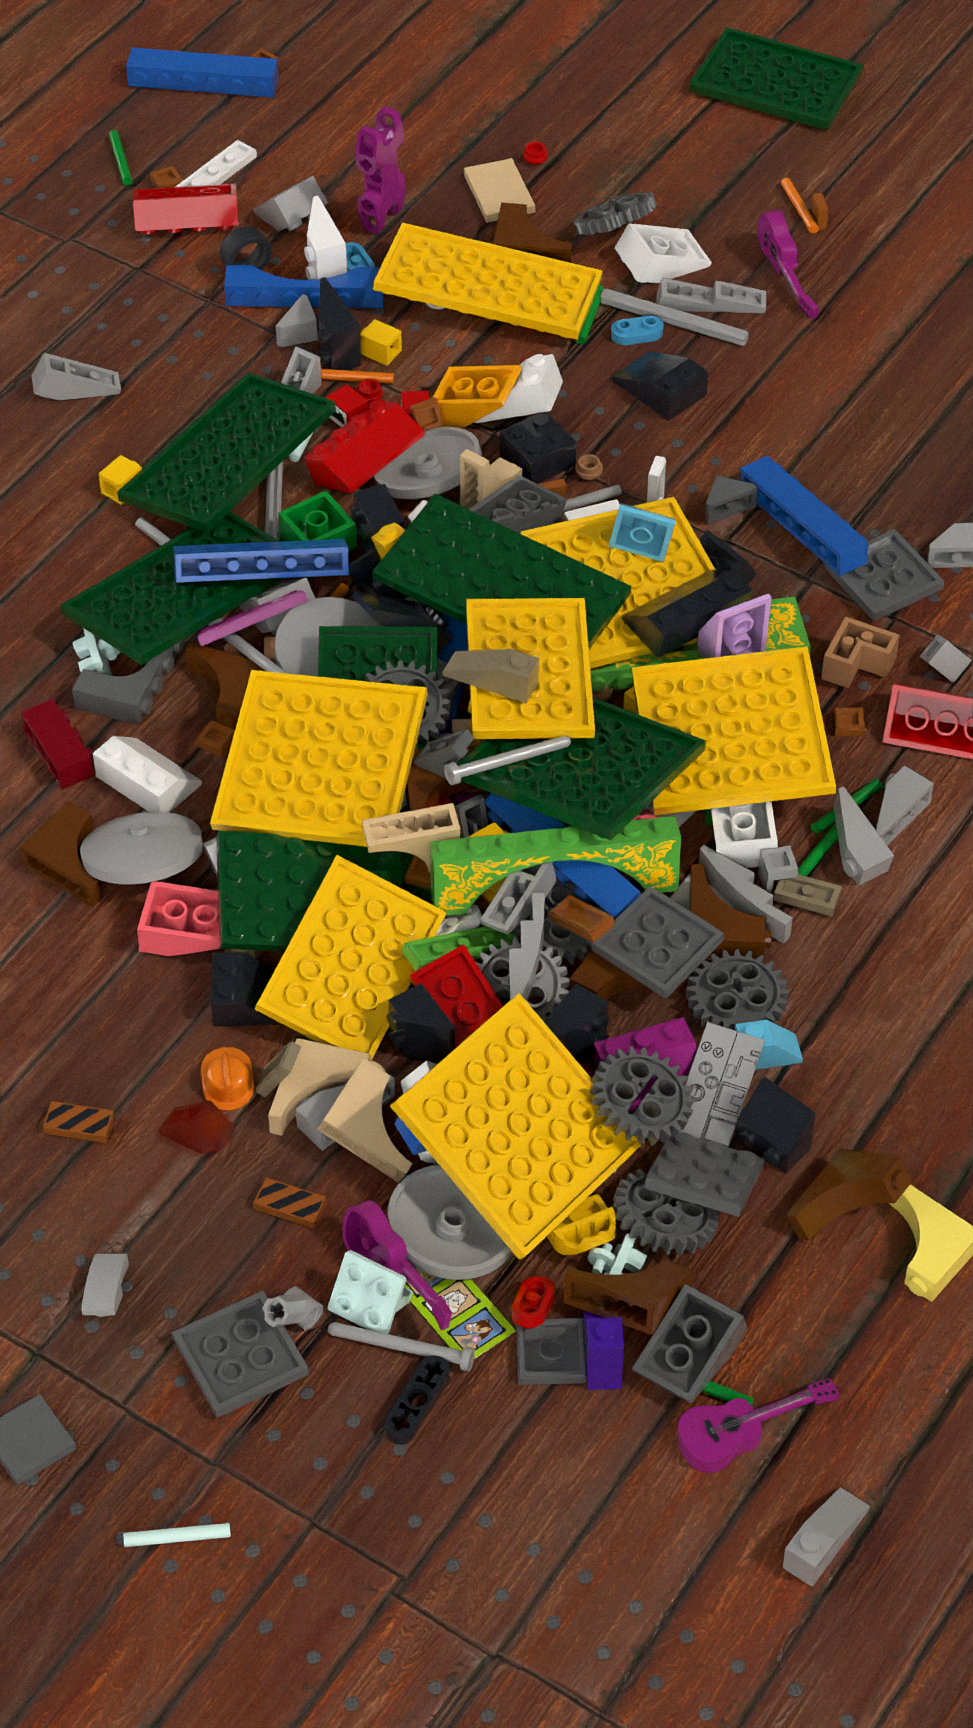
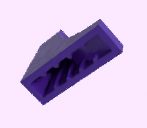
[583,1310,624,1390]

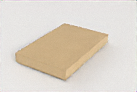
[464,158,535,223]

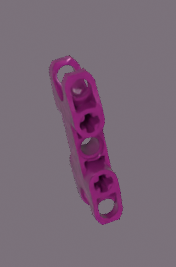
[356,106,405,235]

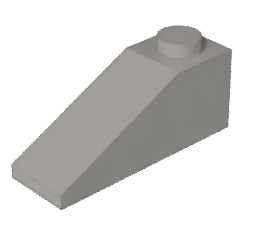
[32,353,121,400]
[876,766,934,846]
[833,786,894,886]
[480,862,557,934]
[296,1075,395,1151]
[783,1487,870,1587]

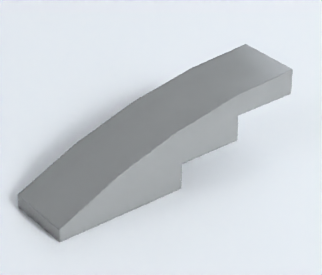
[699,845,793,944]
[509,893,545,1000]

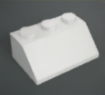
[93,736,202,813]
[711,801,778,868]

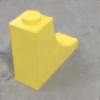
[889,1185,973,1302]

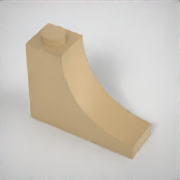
[460,449,522,509]
[362,803,460,872]
[268,1038,371,1136]
[317,1058,413,1183]

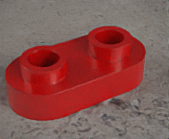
[512,1276,555,1329]

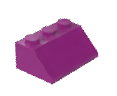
[593,1017,697,1111]

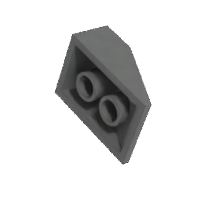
[632,1284,748,1404]

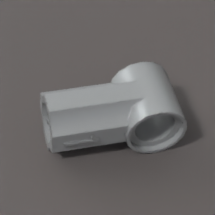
[262,1286,323,1330]

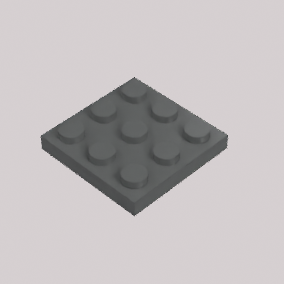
[825,529,944,621]
[591,886,724,999]
[644,1132,765,1217]
[172,1290,309,1418]

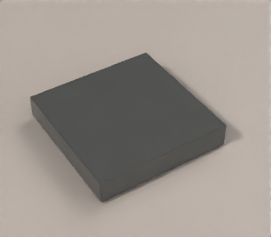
[516,1318,587,1385]
[0,1394,76,1485]

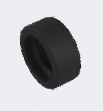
[219,226,272,270]

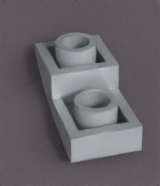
[81,1254,129,1317]

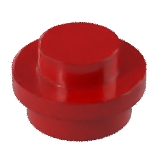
[523,141,548,165]
[356,379,383,404]

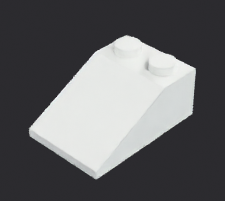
[304,196,347,280]
[615,223,712,283]
[475,354,563,423]

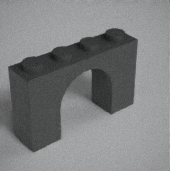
[72,639,185,725]

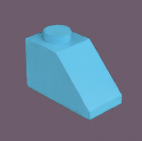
[735,1020,803,1070]

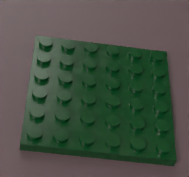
[457,697,706,841]

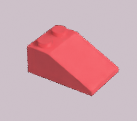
[137,881,222,956]

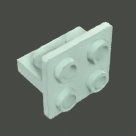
[328,1250,413,1334]

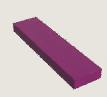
[196,588,308,646]

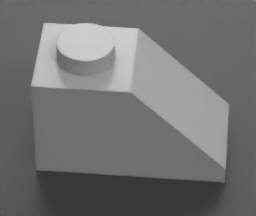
[927,523,973,568]

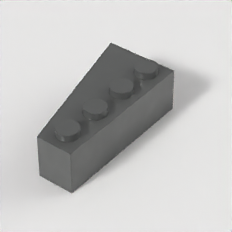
[469,475,567,533]

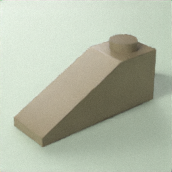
[443,649,539,703]

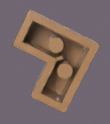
[821,617,900,688]

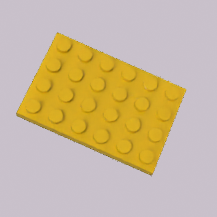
[466,598,595,739]
[255,855,447,1060]

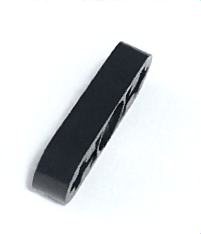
[385,1355,450,1445]

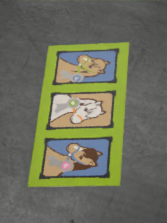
[404,1264,516,1359]

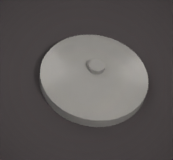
[374,427,482,499]
[274,597,384,677]
[80,812,203,884]
[386,1165,512,1280]

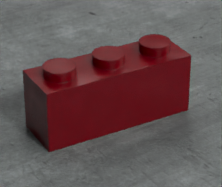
[21,699,94,790]

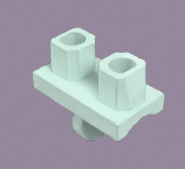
[73,628,120,676]
[587,1233,647,1275]

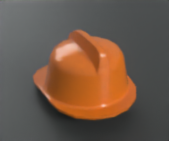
[201,1047,254,1111]

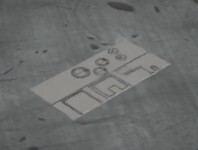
[680,1022,765,1147]

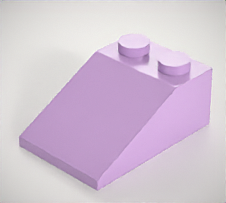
[697,594,772,659]

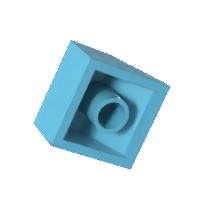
[609,503,676,562]

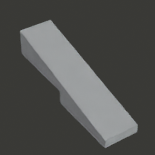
[656,278,766,313]

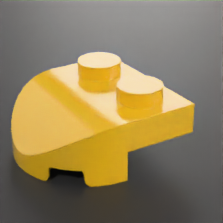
[546,1194,617,1255]

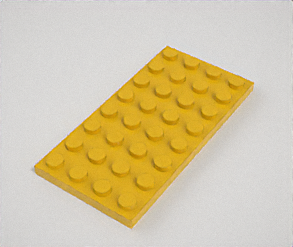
[373,223,603,340]

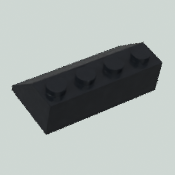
[622,570,753,658]

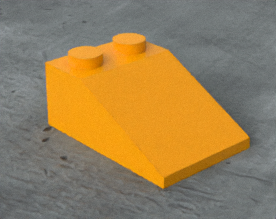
[433,365,522,428]

